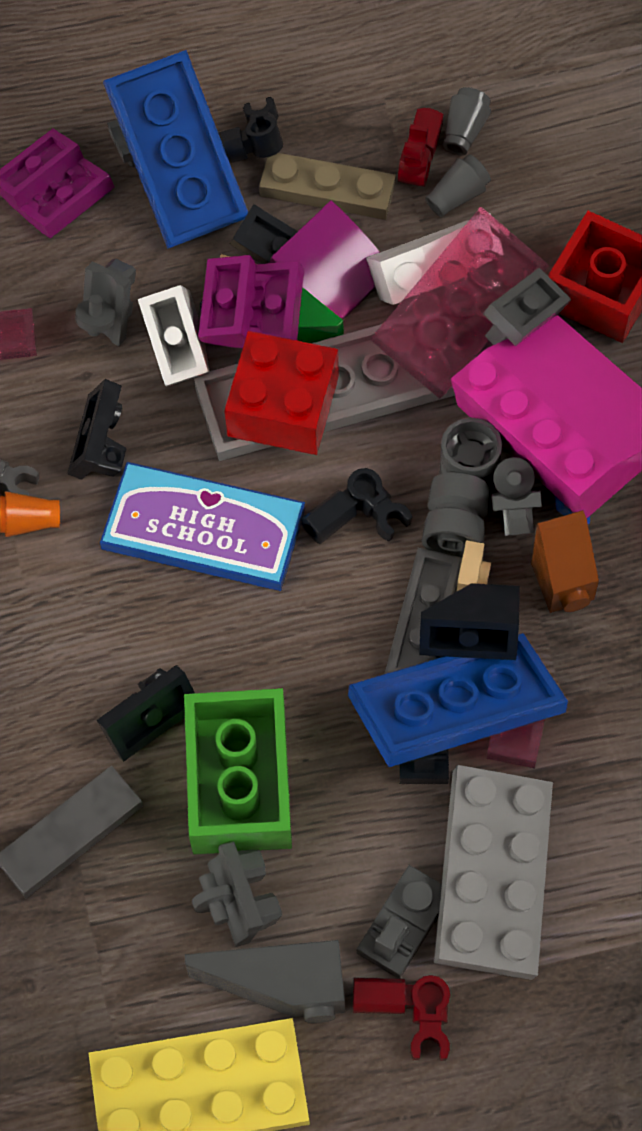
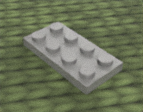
[434,765,553,980]

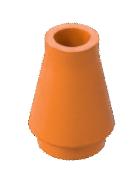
[0,491,60,537]

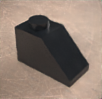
[419,583,520,660]

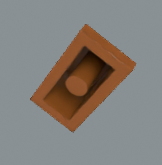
[531,510,599,613]

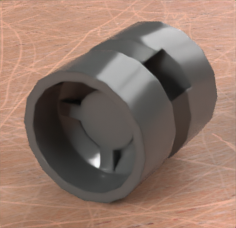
[439,417,502,491]
[421,472,491,557]

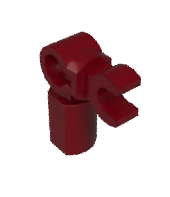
[398,108,444,187]
[353,975,450,1061]

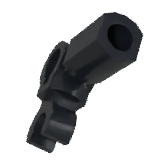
[218,97,283,163]
[301,468,413,544]

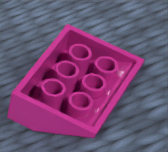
[451,315,642,518]

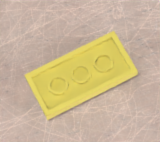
[89,1018,310,1131]

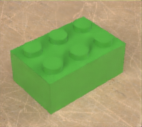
[184,688,292,855]

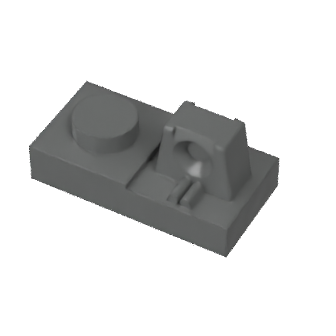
[483,268,571,346]
[357,865,442,978]

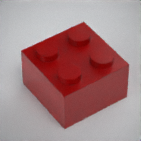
[548,211,642,343]
[224,331,339,455]

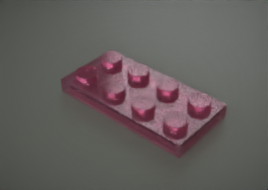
[370,207,549,399]

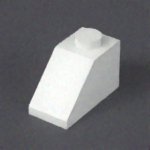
[138,285,210,387]

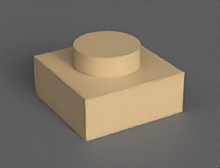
[456,540,491,592]

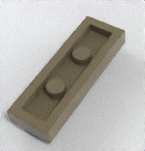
[259,153,396,220]

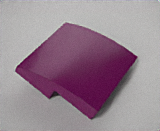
[0,128,115,239]
[270,200,380,320]
[198,255,304,348]

